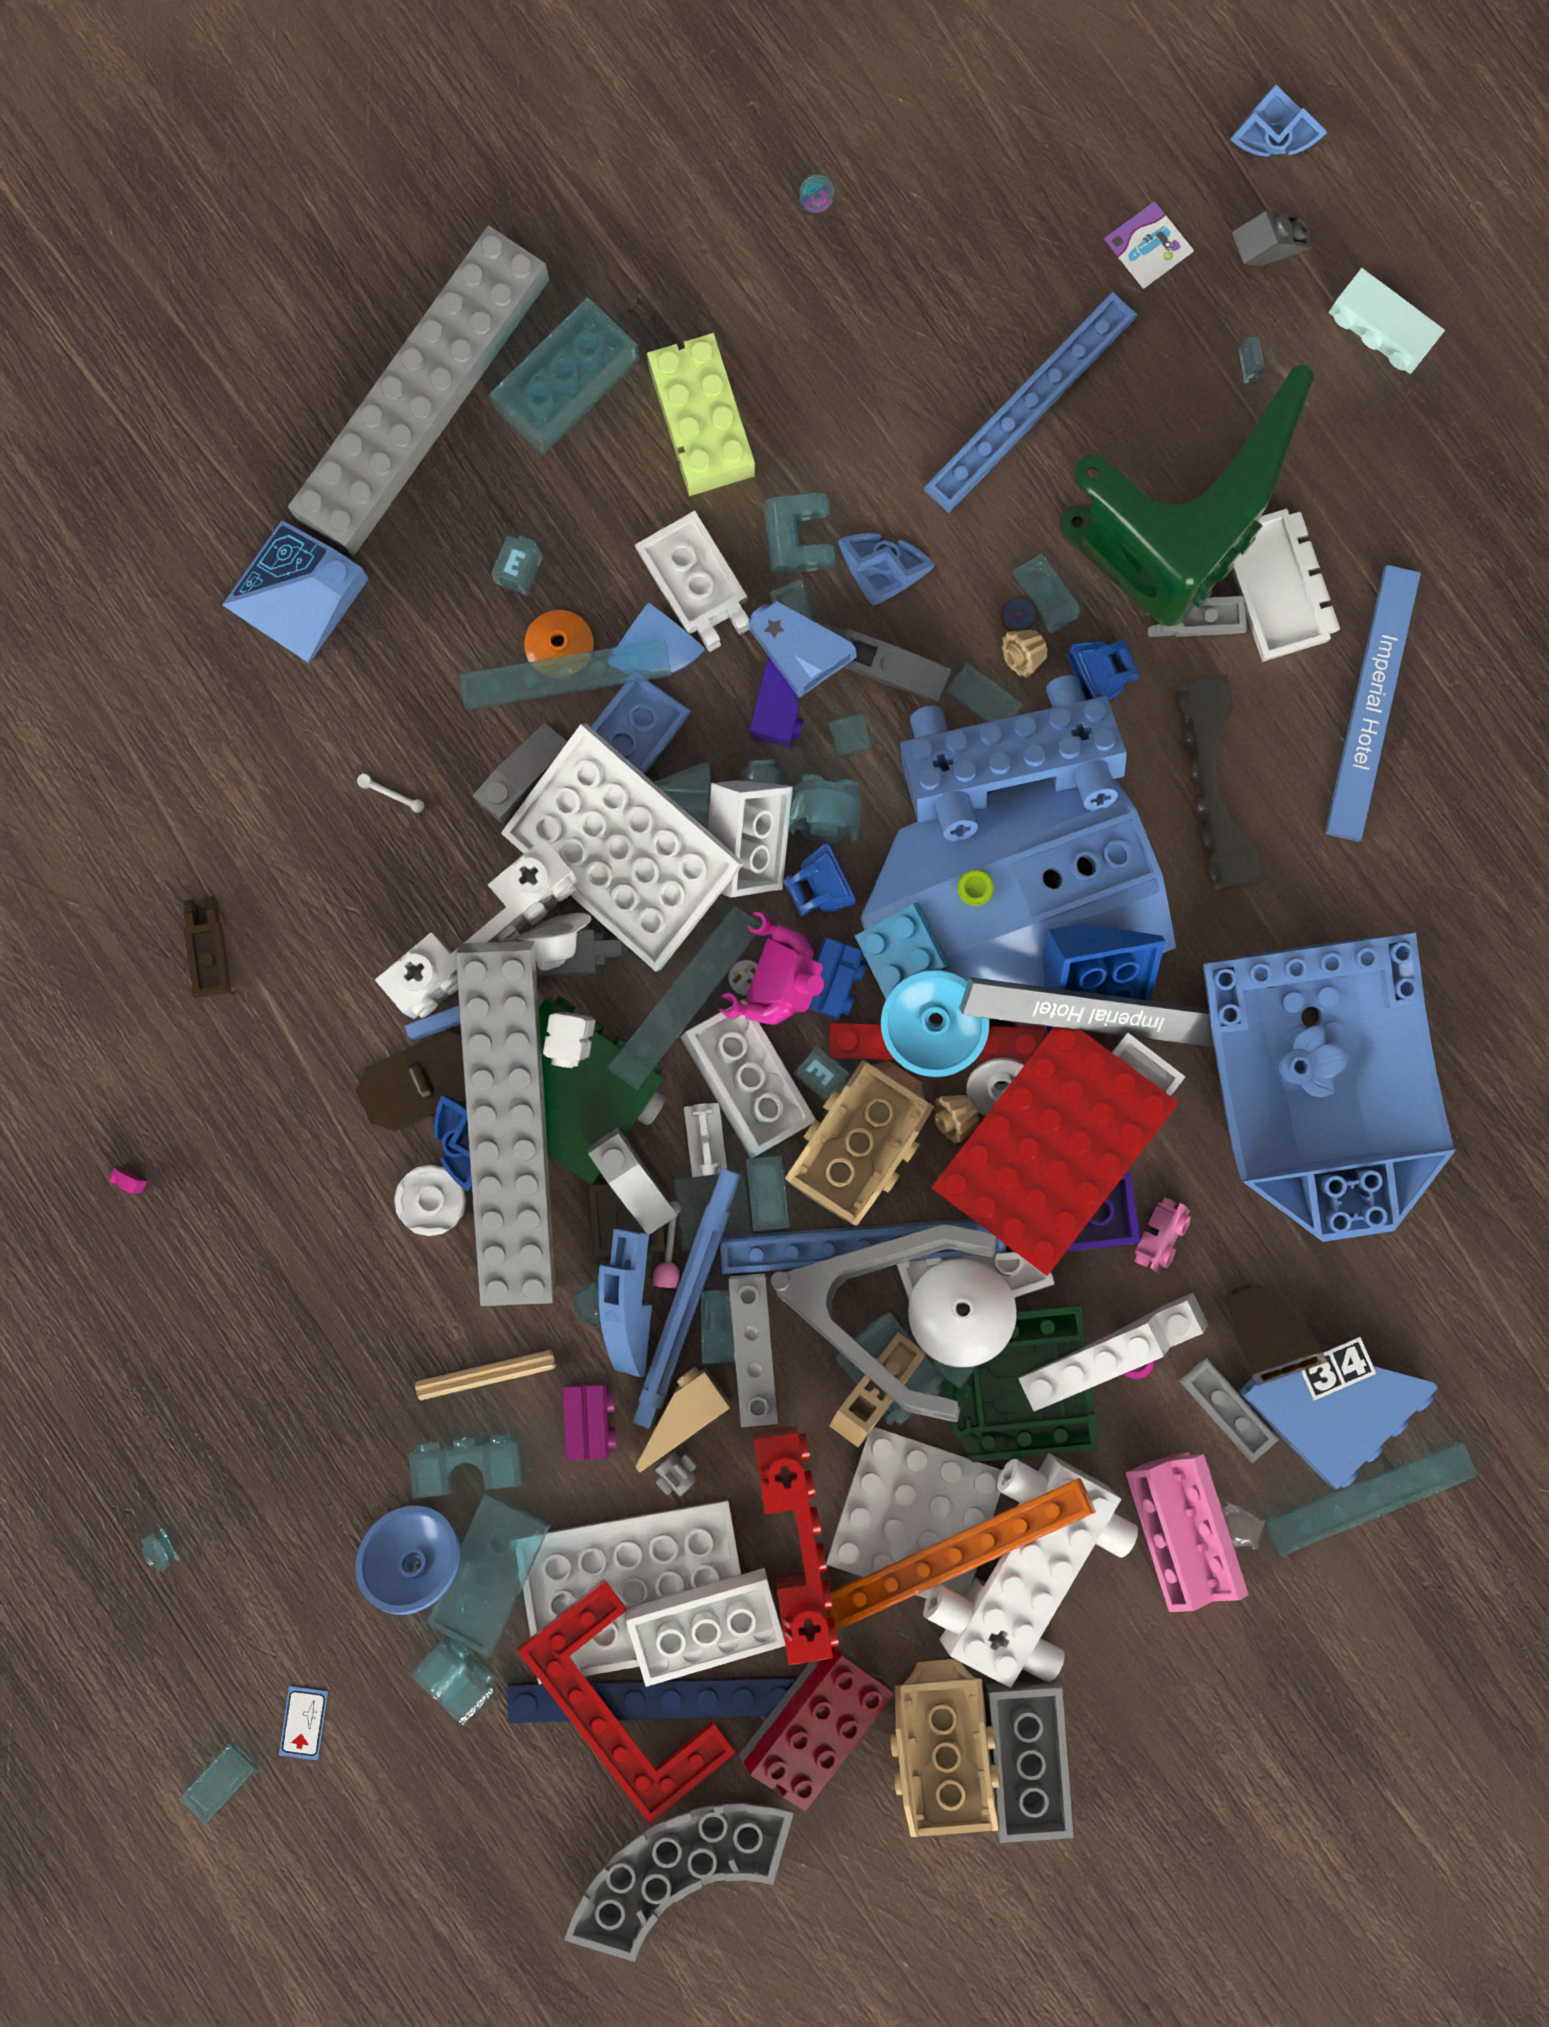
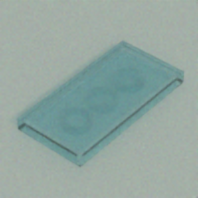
[426,1492,551,1658]

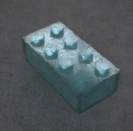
[489,297,640,456]

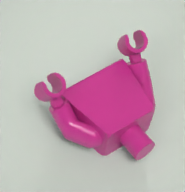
[718,912,824,1025]

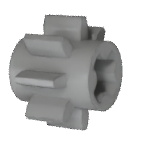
[655,1451,699,1496]

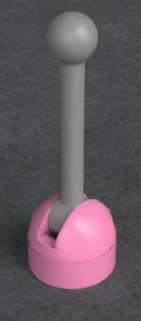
[651,1201,681,1288]

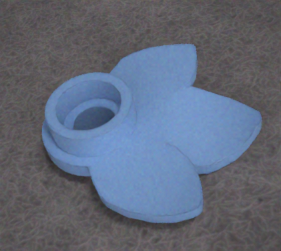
[1280,1025,1350,1097]

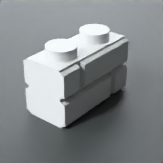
[543,1012,596,1068]

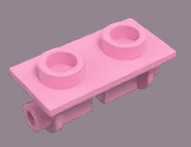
[1134,1197,1191,1274]

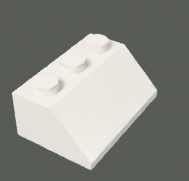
[707,780,793,897]

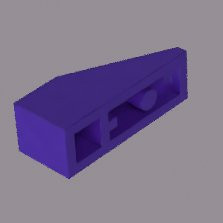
[749,656,804,748]

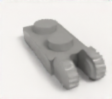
[1147,596,1247,637]

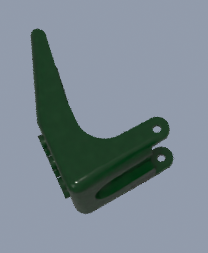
[1060,365,1314,627]

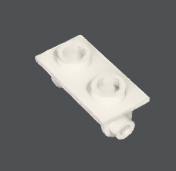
[684,1103,727,1177]

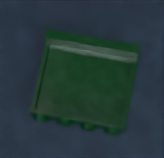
[539,996,667,1185]

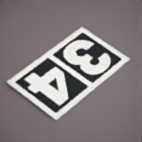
[1301,1337,1376,1401]

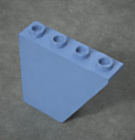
[1238,1352,1438,1489]

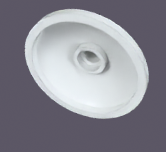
[908,1259,1016,1367]

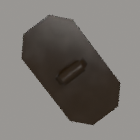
[356,1031,466,1131]

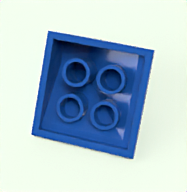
[1043,923,1165,1033]

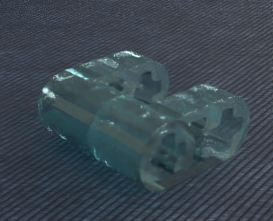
[763,493,836,574]

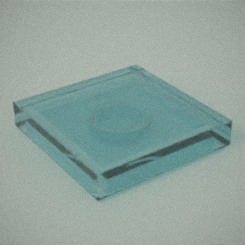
[674,1171,752,1251]

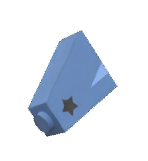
[748,601,857,698]

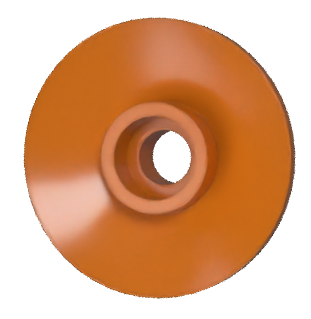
[524,610,594,679]

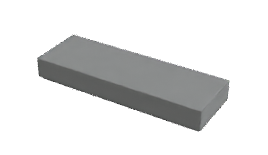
[1179,1358,1279,1463]

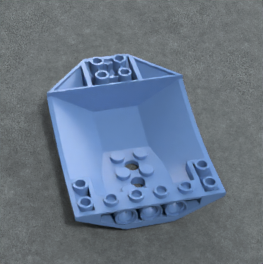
[860,777,1177,1020]
[1203,932,1456,1242]

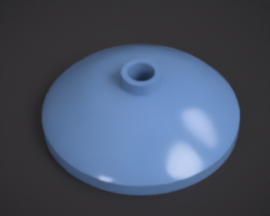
[355,1506,460,1615]

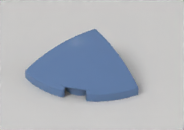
[1229,85,1327,157]
[838,533,934,606]
[608,602,705,678]

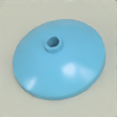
[881,969,989,1077]

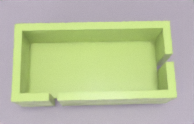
[647,333,755,496]

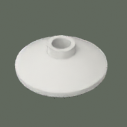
[966,1058,1025,1116]

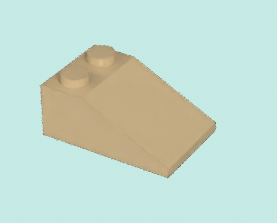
[635,1366,731,1473]

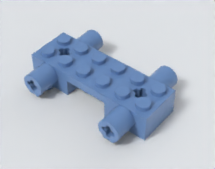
[900,675,1127,842]

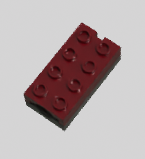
[739,1646,895,1812]

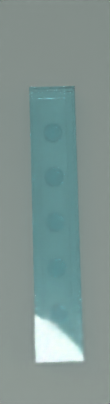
[459,639,672,711]
[608,905,762,1090]
[1264,1441,1478,1557]

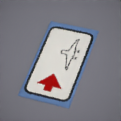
[279,1686,328,1761]

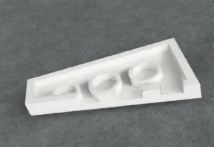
[896,1252,1055,1316]

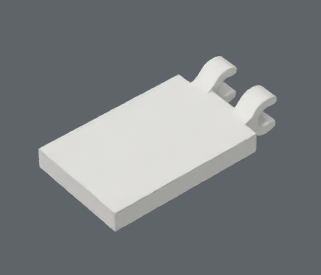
[635,511,750,653]

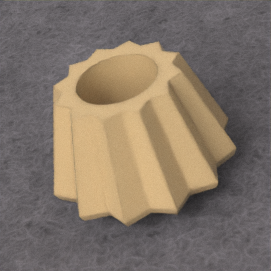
[1001,629,1048,678]
[934,1095,979,1144]

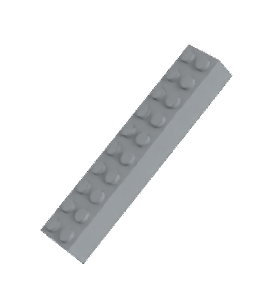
[288,225,549,558]
[456,941,556,1306]

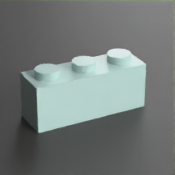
[1329,268,1445,374]

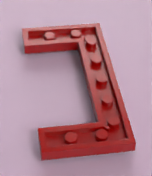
[517,1579,736,1824]

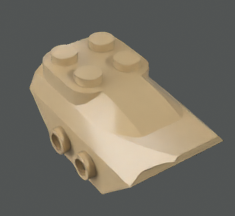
[785,1060,934,1226]
[891,1659,1000,1837]

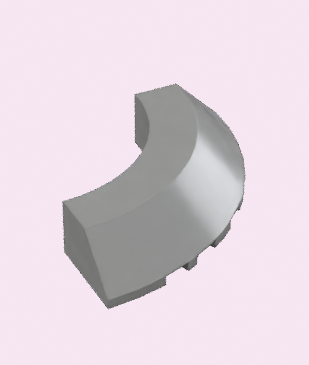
[564,1803,794,1962]

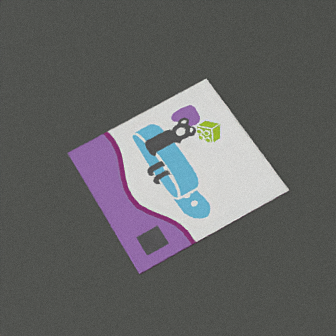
[1104,201,1194,289]

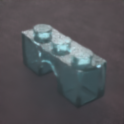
[408,1433,525,1499]

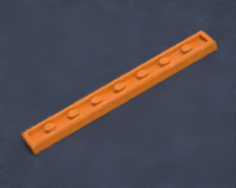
[827,1478,1096,1631]

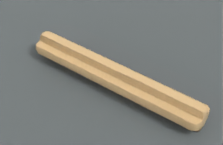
[415,1350,556,1400]

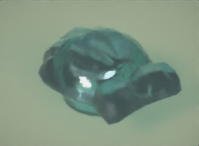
[573,1274,601,1326]

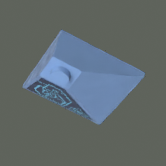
[222,520,368,664]

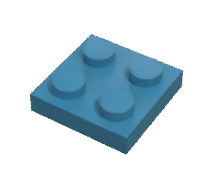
[855,902,950,999]

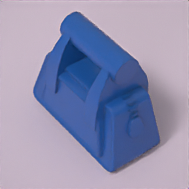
[1067,640,1141,701]
[783,843,857,917]

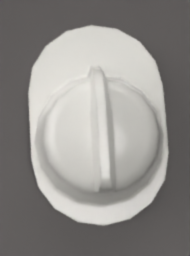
[517,913,591,971]

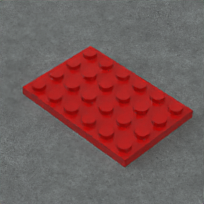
[931,1027,1179,1276]

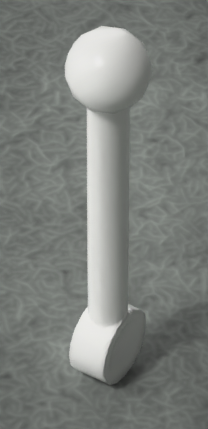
[357,774,424,813]

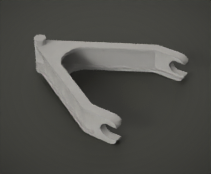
[771,1225,997,1422]

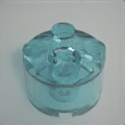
[788,774,863,844]

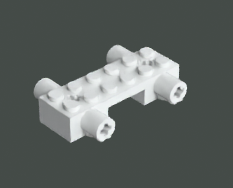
[375,838,578,1019]
[923,1453,1138,1688]

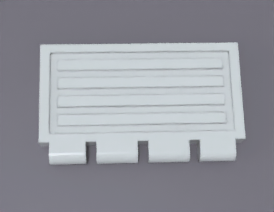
[1231,509,1340,662]

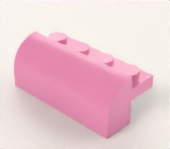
[1125,1452,1249,1612]

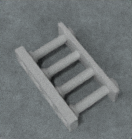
[729,1273,778,1427]

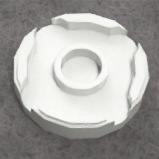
[394,1165,467,1236]

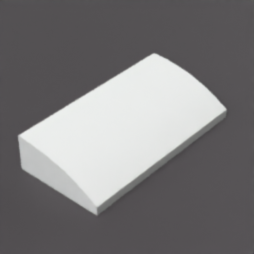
[680,999,815,1159]
[625,1568,785,1687]

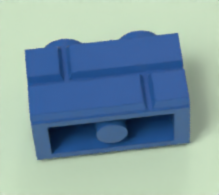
[808,937,868,1020]

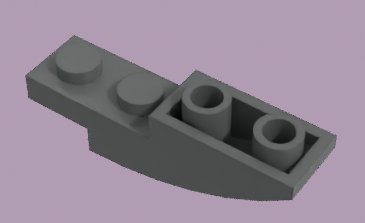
[817,621,952,703]

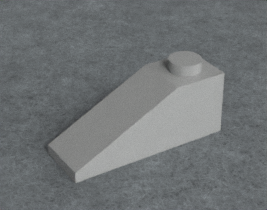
[473,723,567,825]
[588,1127,678,1235]

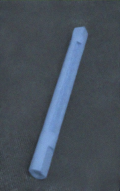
[633,1168,741,1429]

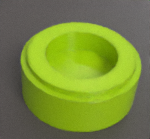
[958,870,994,907]

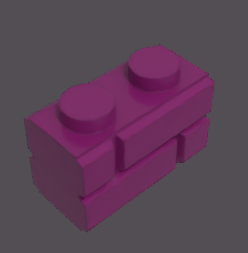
[562,1382,617,1460]

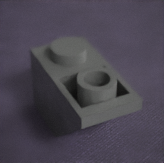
[1232,211,1312,266]

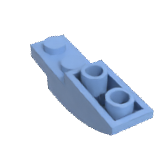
[598,1229,652,1377]

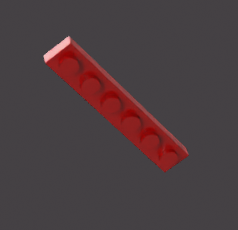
[829,1023,1044,1064]

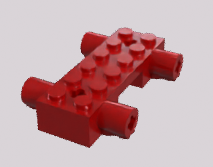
[754,1425,839,1665]

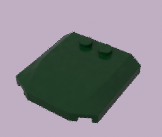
[943,1305,1099,1462]

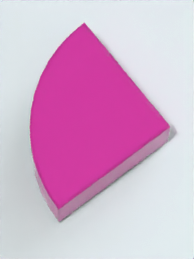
[109,1167,147,1194]

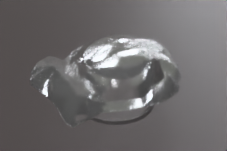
[1221,1505,1266,1550]

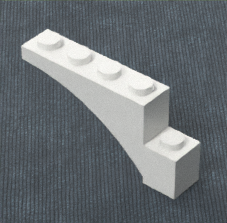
[1019,1292,1209,1411]

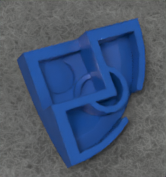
[434,1095,472,1192]

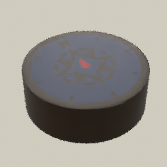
[1000,597,1036,632]

